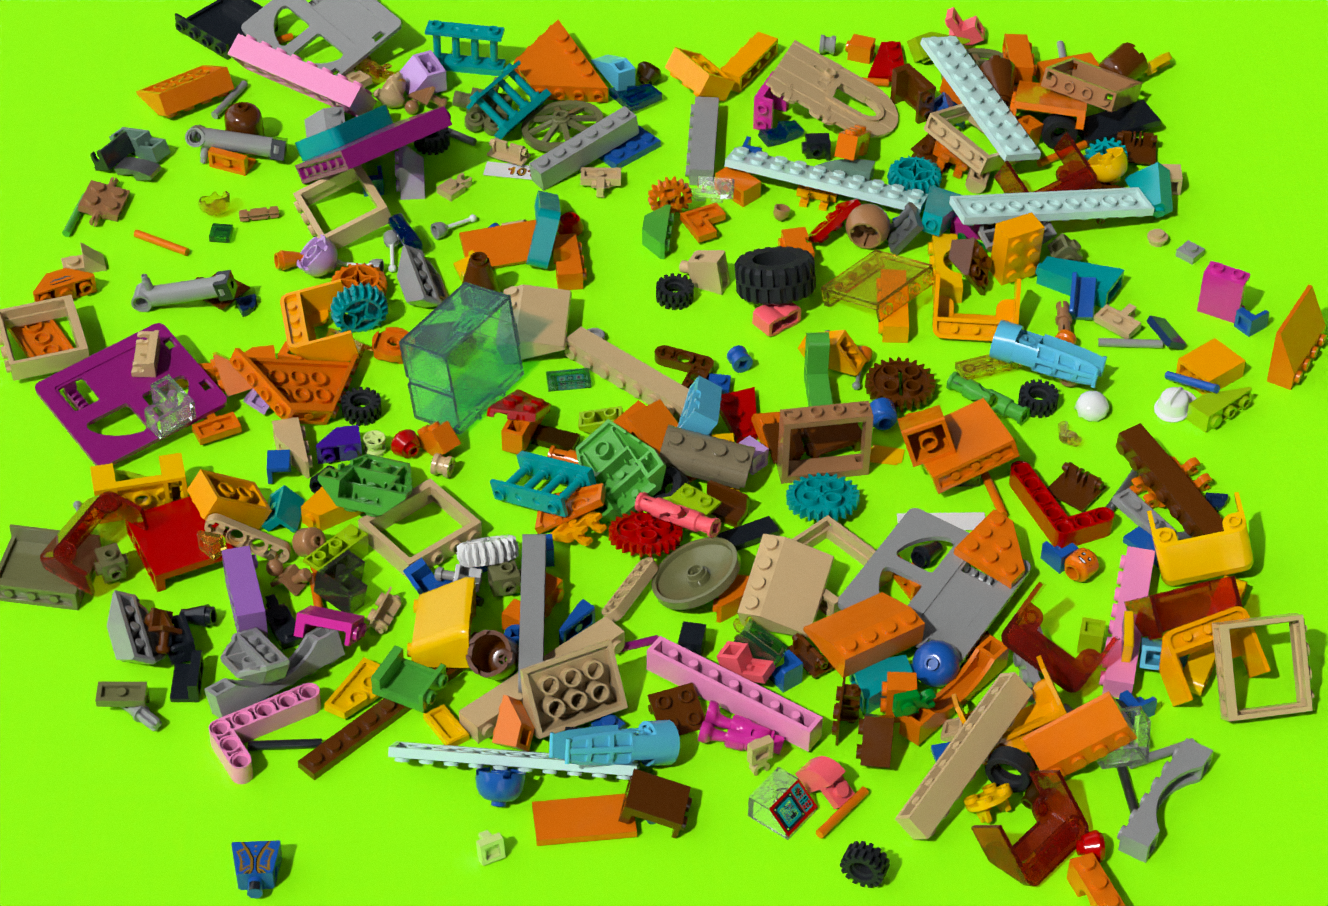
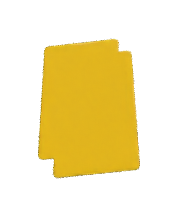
[870,445,905,465]

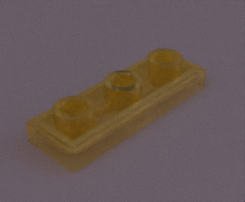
[955,354,1023,380]

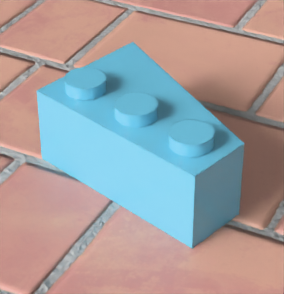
[678,376,722,436]

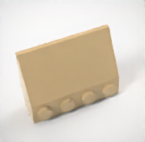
[496,284,572,364]
[737,534,834,638]
[520,639,628,739]

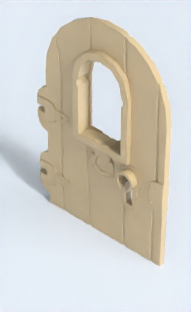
[765,40,898,138]

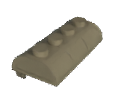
[659,425,756,490]

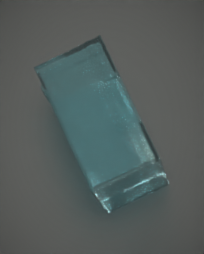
[399,282,524,435]

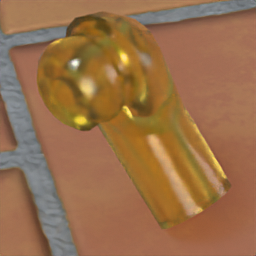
[1058,421,1082,447]

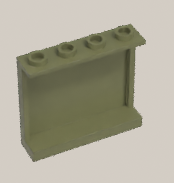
[0,524,102,611]

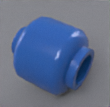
[870,398,898,430]

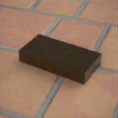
[531,424,580,451]

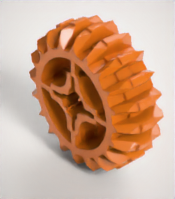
[331,263,388,305]

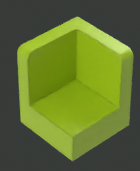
[1077,617,1106,657]

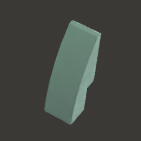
[109,127,171,163]
[818,159,875,181]

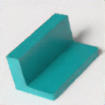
[262,485,305,533]

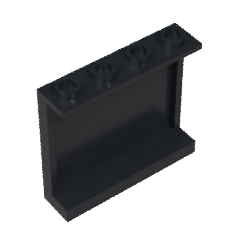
[175,0,278,60]

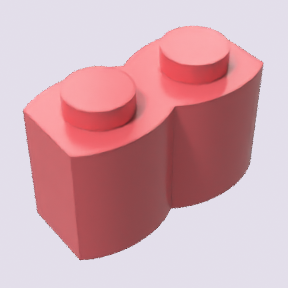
[752,302,802,337]

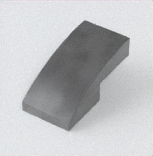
[114,157,162,181]

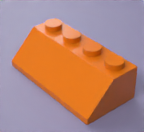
[1022,691,1137,782]

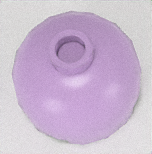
[297,234,338,277]

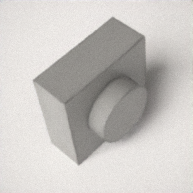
[1175,240,1205,265]

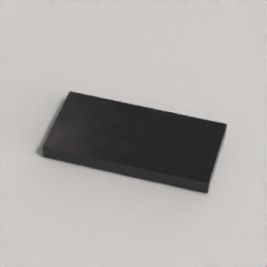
[1075,100,1161,147]

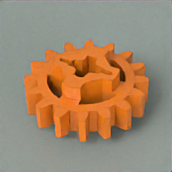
[648,176,692,216]

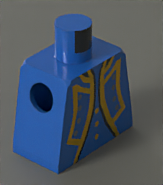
[231,840,282,899]

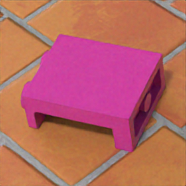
[753,71,789,133]
[1197,261,1251,323]
[294,605,367,646]

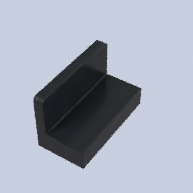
[170,650,204,702]

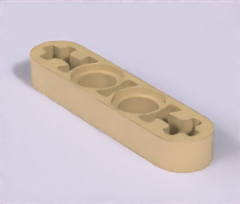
[204,513,291,563]
[601,557,659,622]

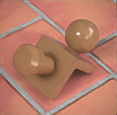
[405,86,447,115]
[266,559,312,596]

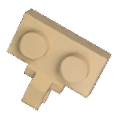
[580,167,621,197]
[1094,303,1141,339]

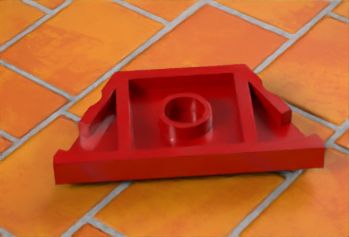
[486,389,551,422]

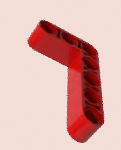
[1009,461,1114,548]

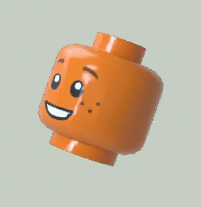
[1064,548,1099,582]

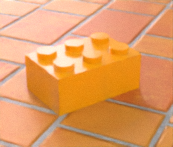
[665,47,736,101]
[989,212,1045,286]
[187,469,272,530]

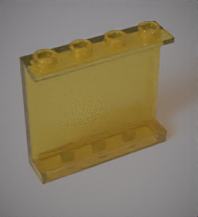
[821,249,934,322]

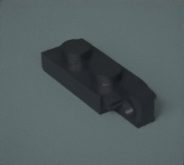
[265,594,304,650]

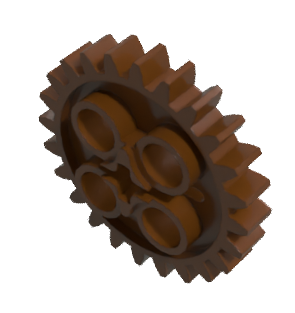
[865,357,936,412]

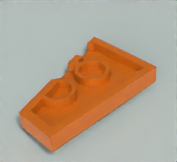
[535,483,606,534]

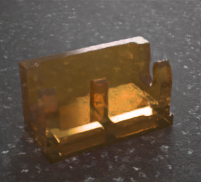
[353,56,394,85]

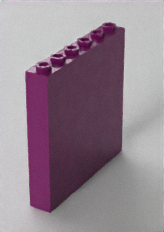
[295,106,452,184]

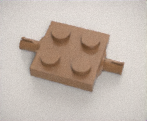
[78,177,130,227]

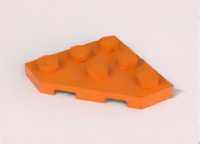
[954,510,1025,589]

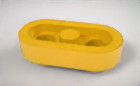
[1144,51,1172,76]

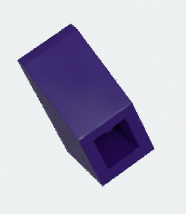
[316,425,362,464]

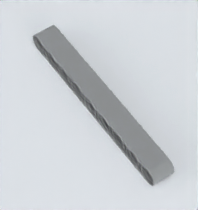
[518,534,546,693]

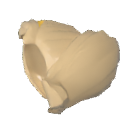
[373,72,406,108]

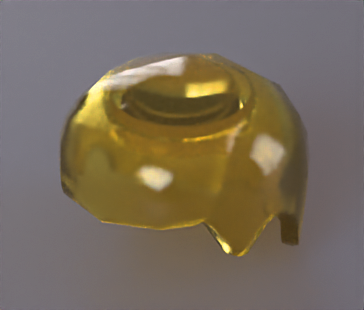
[198,191,230,216]

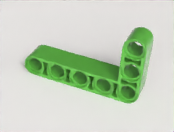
[804,332,833,407]

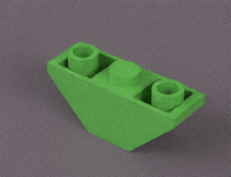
[642,204,674,259]

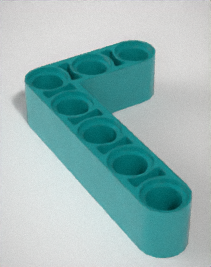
[295,104,394,161]
[526,190,561,269]

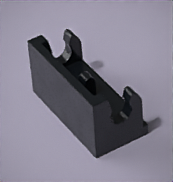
[90,131,135,171]
[168,612,196,665]

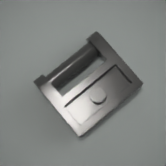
[887,202,924,256]

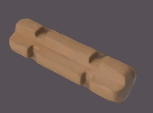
[239,206,279,222]

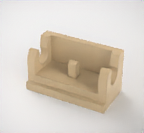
[131,330,161,377]

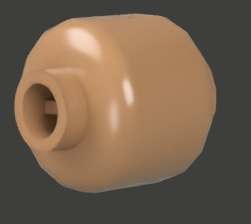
[292,527,326,558]

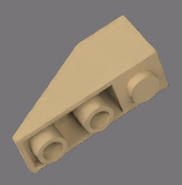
[272,417,313,478]

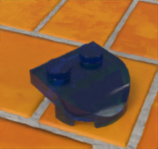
[388,213,423,250]

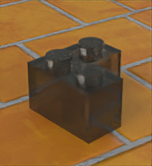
[314,550,368,613]

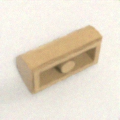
[965,158,991,194]

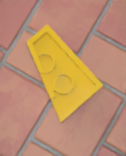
[324,657,380,719]

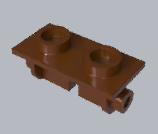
[786,633,833,679]

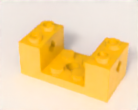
[90,453,188,524]

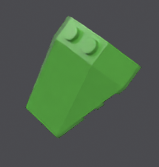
[575,419,666,524]
[318,454,413,517]

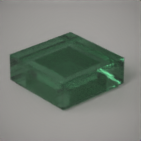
[209,223,234,243]

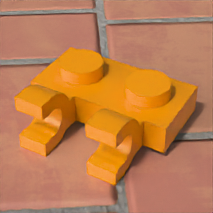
[796,185,839,211]
[550,510,607,546]

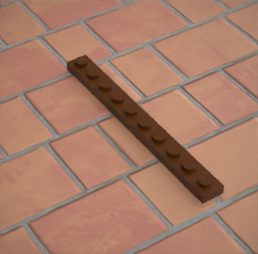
[297,631,477,781]

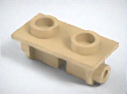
[487,138,531,166]
[366,586,402,634]

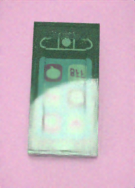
[546,368,591,392]

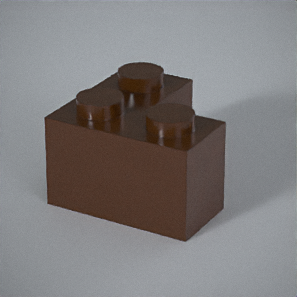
[856,713,894,768]

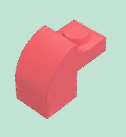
[945,7,986,46]
[717,641,776,684]
[795,756,855,810]

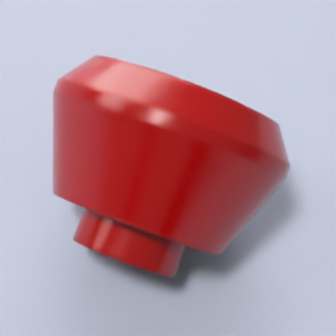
[557,212,584,236]
[391,429,420,458]
[1076,830,1105,863]

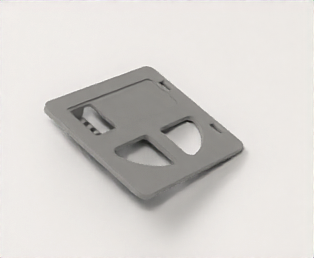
[241,0,402,76]
[838,508,1031,664]

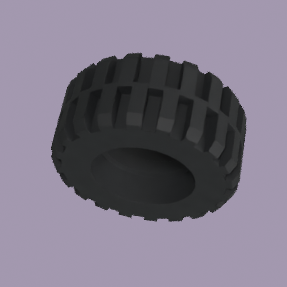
[735,246,816,305]

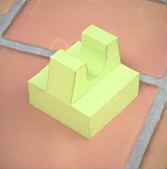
[476,830,506,866]

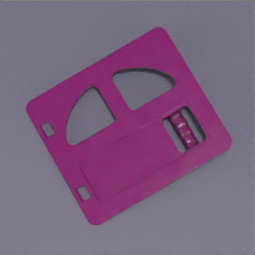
[35,323,227,466]

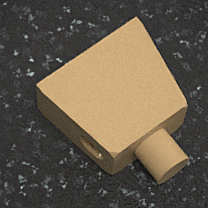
[679,250,730,295]

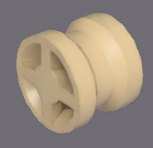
[430,453,455,478]

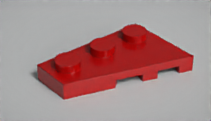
[868,41,904,82]
[808,199,861,244]
[719,387,758,443]

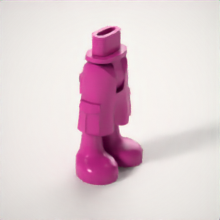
[698,700,785,755]

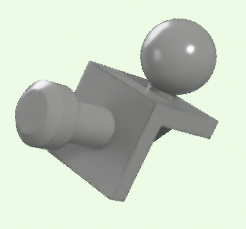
[434,564,483,593]

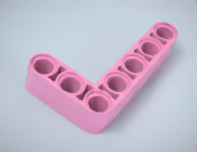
[209,683,321,784]

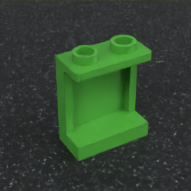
[371,645,448,713]

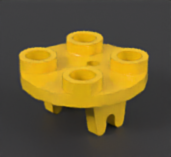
[963,783,1013,823]

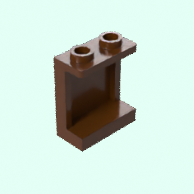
[890,63,936,124]
[798,422,862,459]
[618,769,693,839]

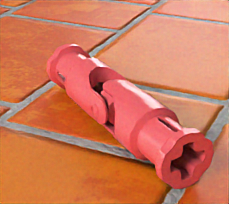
[635,492,721,538]

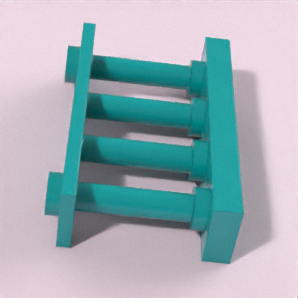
[425,20,506,76]
[466,60,551,140]
[490,451,597,517]

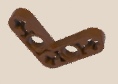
[654,345,714,389]

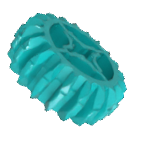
[887,155,942,194]
[330,282,388,333]

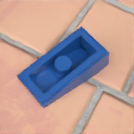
[559,599,595,646]

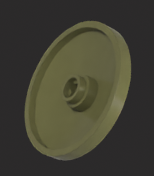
[651,537,741,610]

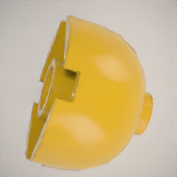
[1086,147,1128,184]

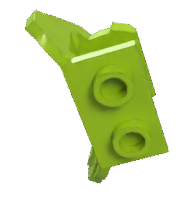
[663,483,721,538]

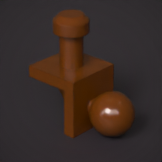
[145,608,182,655]

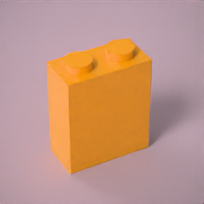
[1176,338,1246,395]

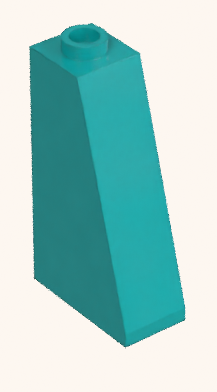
[922,185,963,236]
[1035,256,1124,308]

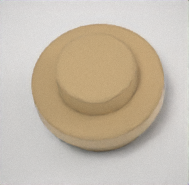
[1147,229,1168,247]

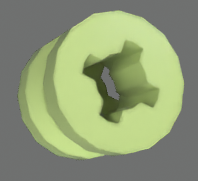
[363,430,386,457]

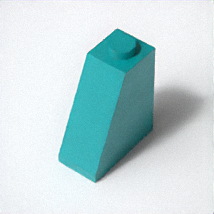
[1125,162,1173,218]
[849,655,914,715]

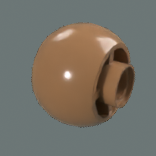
[846,204,890,249]

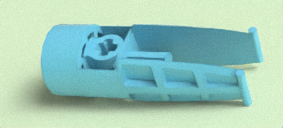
[989,320,1107,388]
[549,720,680,766]

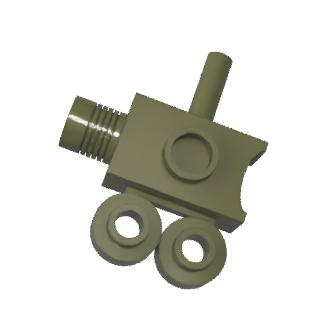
[452,77,513,136]

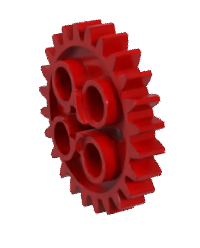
[609,511,683,557]

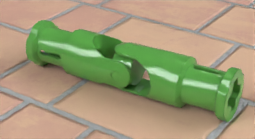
[946,371,1030,425]

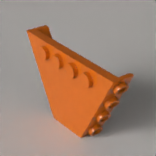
[513,19,608,103]
[229,348,359,425]

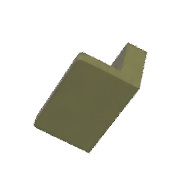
[95,681,150,707]

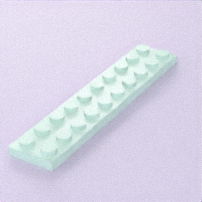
[920,36,1041,162]
[724,147,928,214]
[949,187,1155,226]
[388,741,640,780]

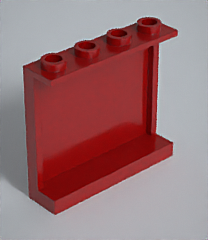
[125,496,237,592]

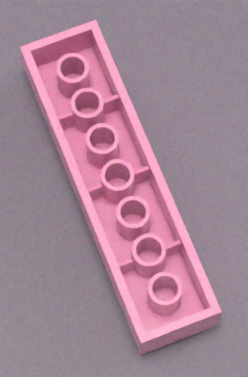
[228,34,377,117]

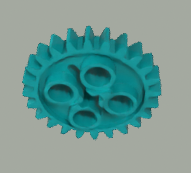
[786,472,859,522]

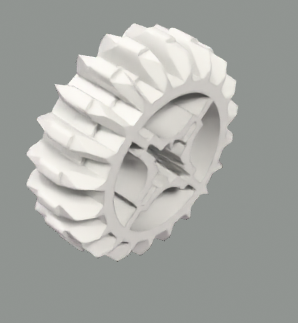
[456,535,519,568]

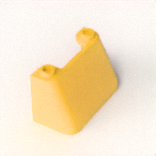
[407,577,476,668]

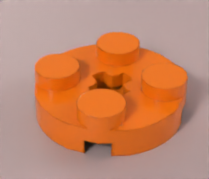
[372,327,415,364]

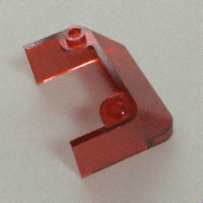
[994,132,1097,194]
[40,491,149,596]
[1124,576,1243,640]
[1001,582,1120,693]
[971,770,1089,886]

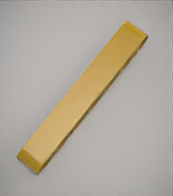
[1183,575,1248,696]

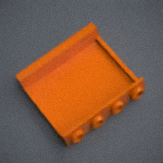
[1009,80,1087,130]
[922,398,1020,494]

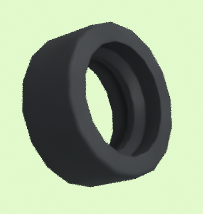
[985,746,1035,793]

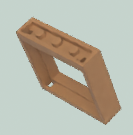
[1041,57,1143,112]
[777,401,873,484]

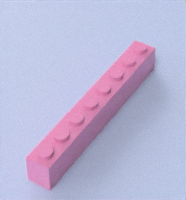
[1099,546,1155,698]
[647,636,823,752]

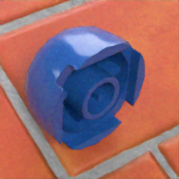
[912,640,961,688]
[475,767,526,807]

